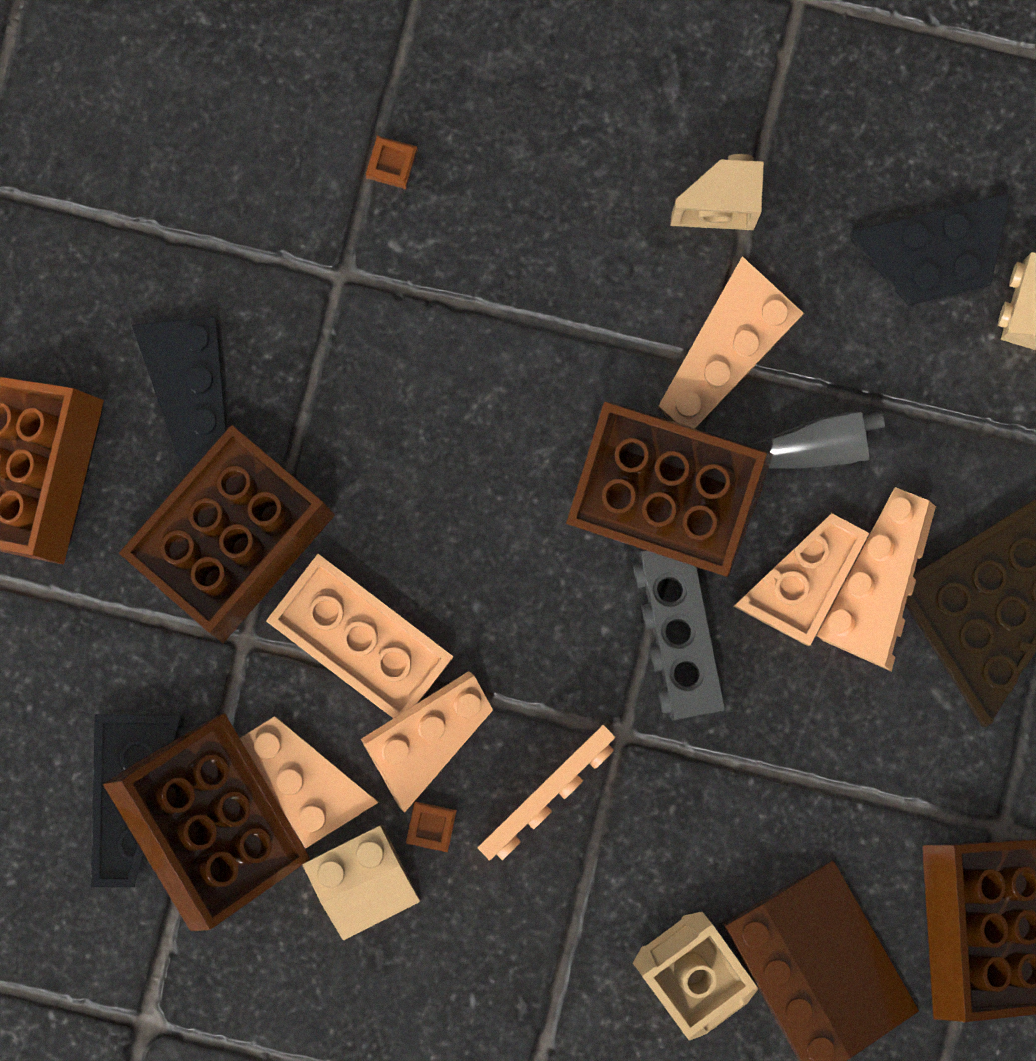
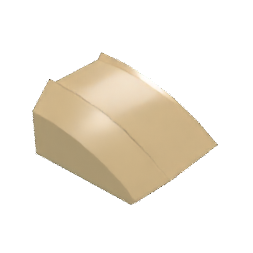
[633,912,758,1040]

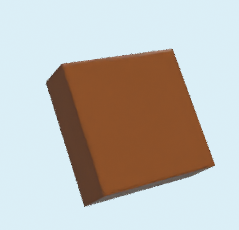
[366,135,418,189]
[406,801,457,852]

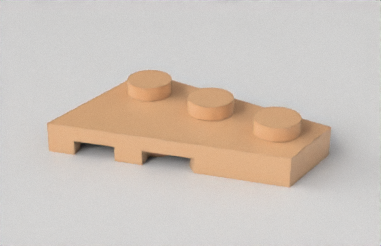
[734,513,869,646]
[361,671,493,813]
[240,716,379,848]

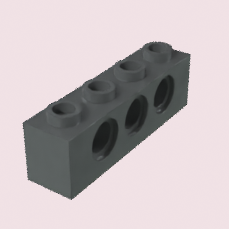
[633,550,725,721]

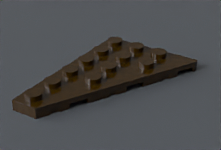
[905,499,1036,728]

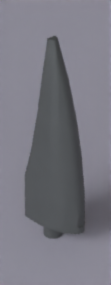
[746,410,885,469]

